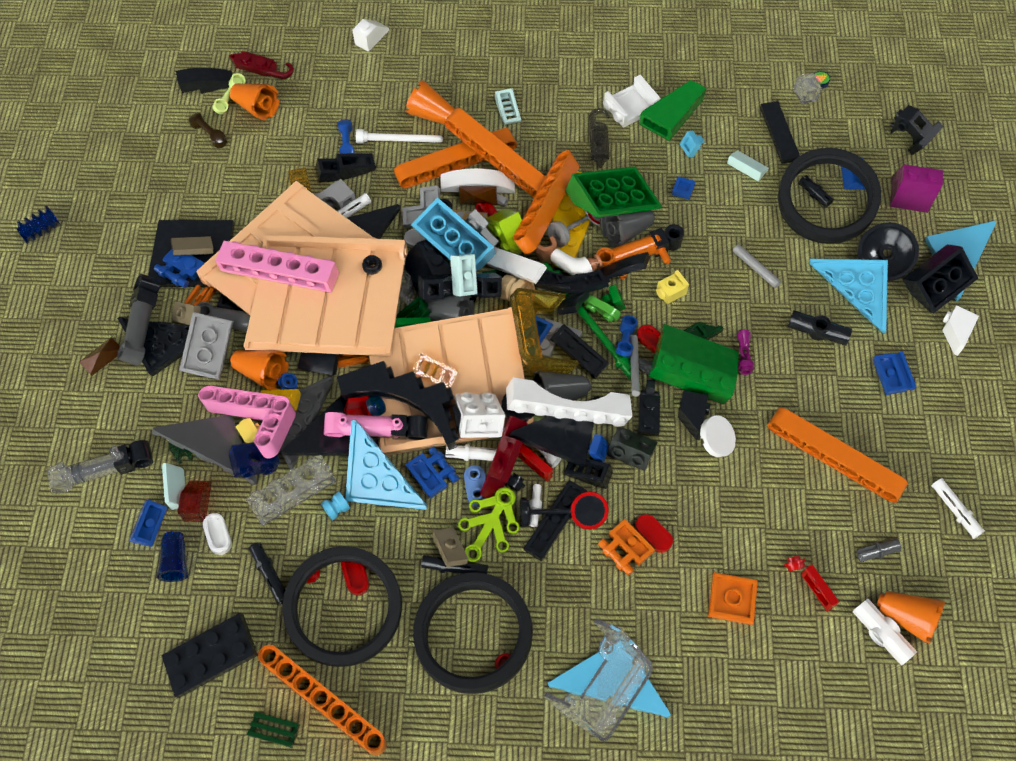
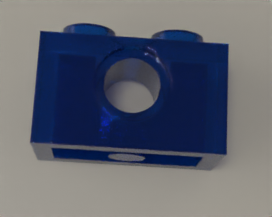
[229,442,280,478]

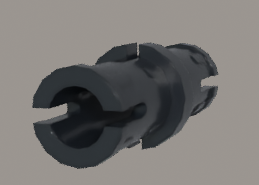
[798,175,834,208]

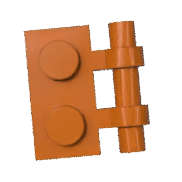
[598,519,655,576]

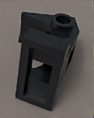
[890,105,944,155]

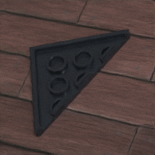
[347,204,401,239]
[117,317,190,377]
[282,395,350,456]
[509,396,600,467]

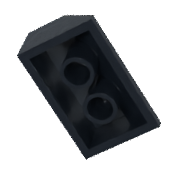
[404,239,451,297]
[903,244,978,314]

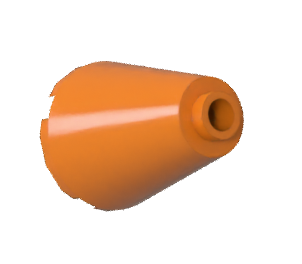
[405,80,455,125]
[230,83,279,121]
[230,350,289,391]
[876,591,946,644]

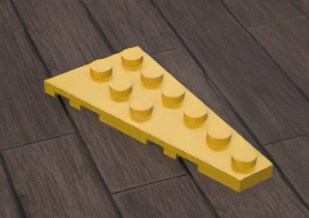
[552,171,591,270]

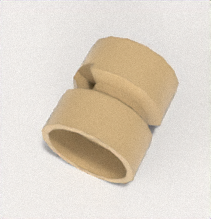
[500,275,535,306]

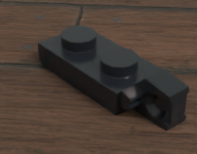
[638,380,660,436]

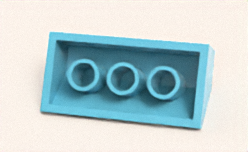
[411,197,496,271]

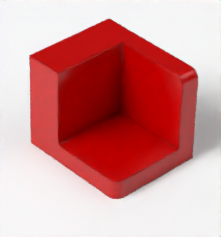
[344,396,373,416]

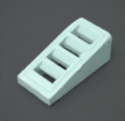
[494,88,521,125]

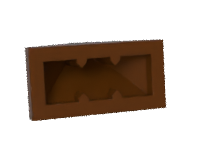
[459,186,497,205]
[79,337,120,376]

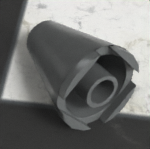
[600,210,655,247]
[417,295,474,322]
[532,371,591,401]

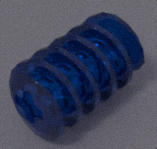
[16,206,61,244]

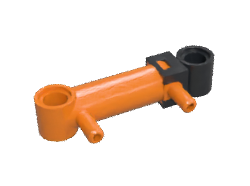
[596,224,684,279]

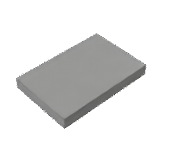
[179,312,234,380]

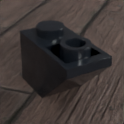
[678,391,710,441]

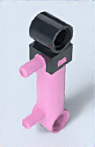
[324,412,428,440]

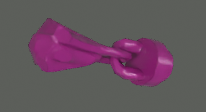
[737,329,754,375]

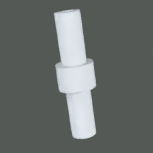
[529,484,542,527]

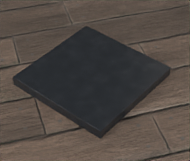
[148,220,235,287]

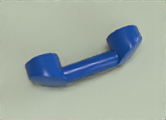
[337,119,355,154]
[615,315,638,357]

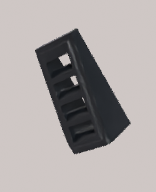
[564,459,613,489]

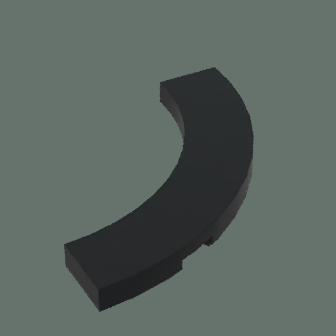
[557,252,650,315]
[519,253,609,293]

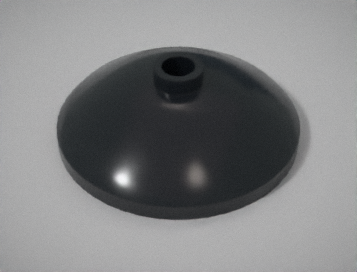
[857,222,919,281]

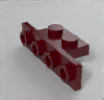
[480,416,528,498]

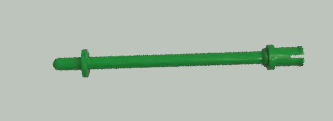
[542,262,640,381]

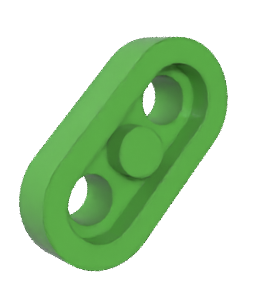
[584,295,621,322]

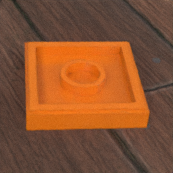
[708,572,758,625]

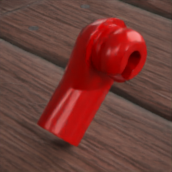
[475,203,497,216]

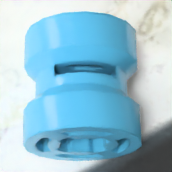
[321,491,350,521]

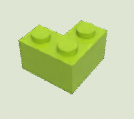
[485,209,522,255]

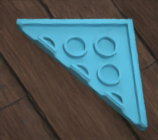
[925,221,996,301]
[810,259,888,333]
[345,419,427,510]
[548,638,671,718]

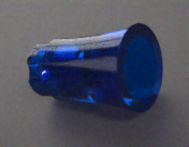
[157,531,189,582]

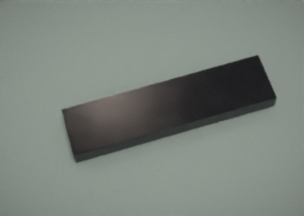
[760,101,800,164]
[523,480,587,562]

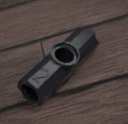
[788,310,852,346]

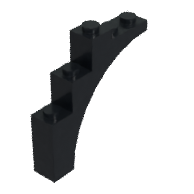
[337,361,459,450]

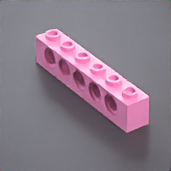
[215,241,339,293]

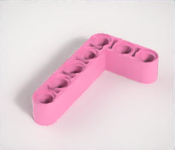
[198,386,296,458]

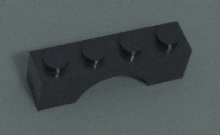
[418,273,502,300]

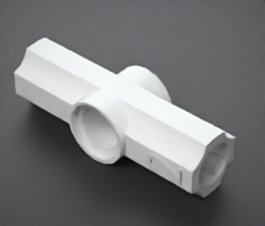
[852,599,917,666]

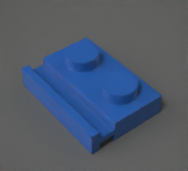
[873,351,917,395]

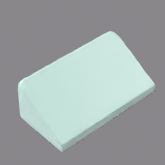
[727,150,769,182]
[450,254,477,296]
[162,463,187,510]

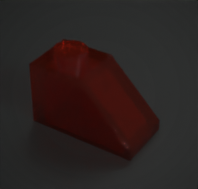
[178,481,212,522]

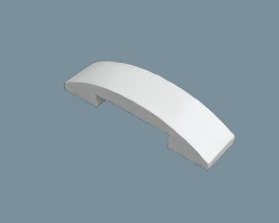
[441,169,515,193]

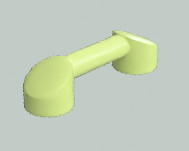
[212,73,245,115]

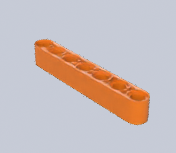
[444,108,546,198]
[394,128,517,189]
[513,150,580,254]
[767,407,908,503]
[258,645,387,755]

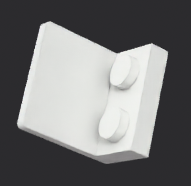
[455,392,505,438]

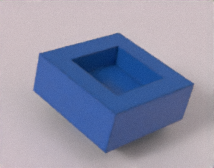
[672,176,696,200]
[589,434,609,463]

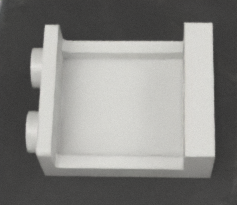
[603,75,661,128]

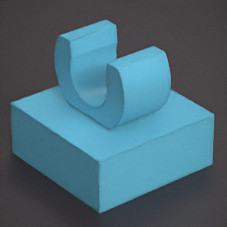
[680,131,705,157]

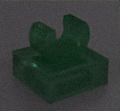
[168,443,193,464]

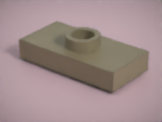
[171,301,201,325]
[432,527,468,567]

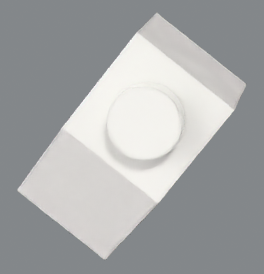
[352,19,389,52]
[942,306,979,356]

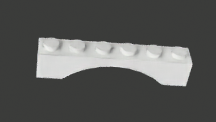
[506,377,632,427]

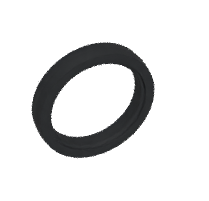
[778,148,881,244]
[283,546,402,667]
[413,572,533,694]

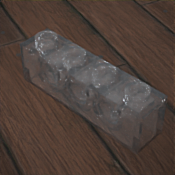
[246,454,336,526]

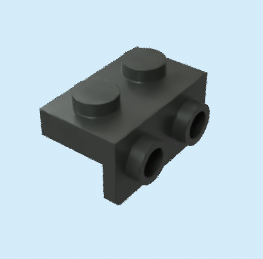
[607,427,658,471]

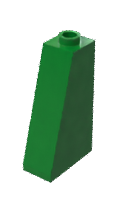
[639,80,706,141]

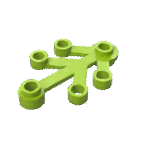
[458,487,520,563]

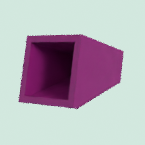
[890,164,943,213]

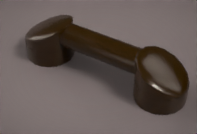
[188,113,227,148]

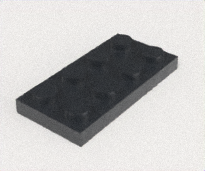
[161,613,258,698]

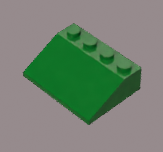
[565,166,662,218]
[648,324,739,405]

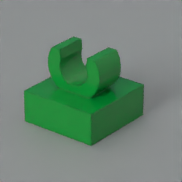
[602,284,626,311]

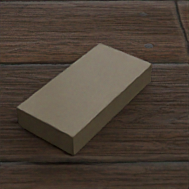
[171,236,213,256]

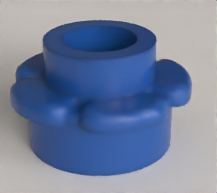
[278,373,298,390]

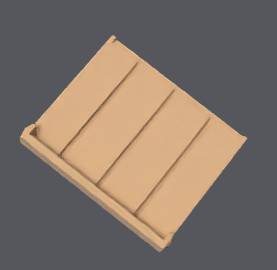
[196,181,377,315]
[244,235,408,356]
[369,307,534,456]

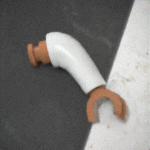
[535,236,603,276]

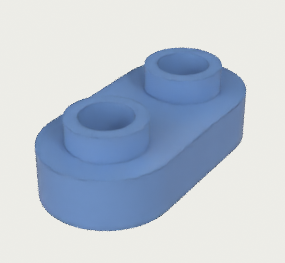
[464,465,486,508]

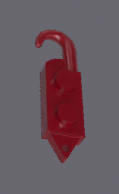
[229,51,294,79]

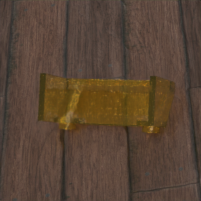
[510,288,579,375]

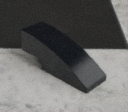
[176,68,233,94]
[315,153,376,182]

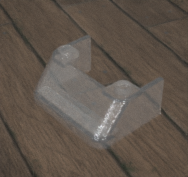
[544,619,652,741]

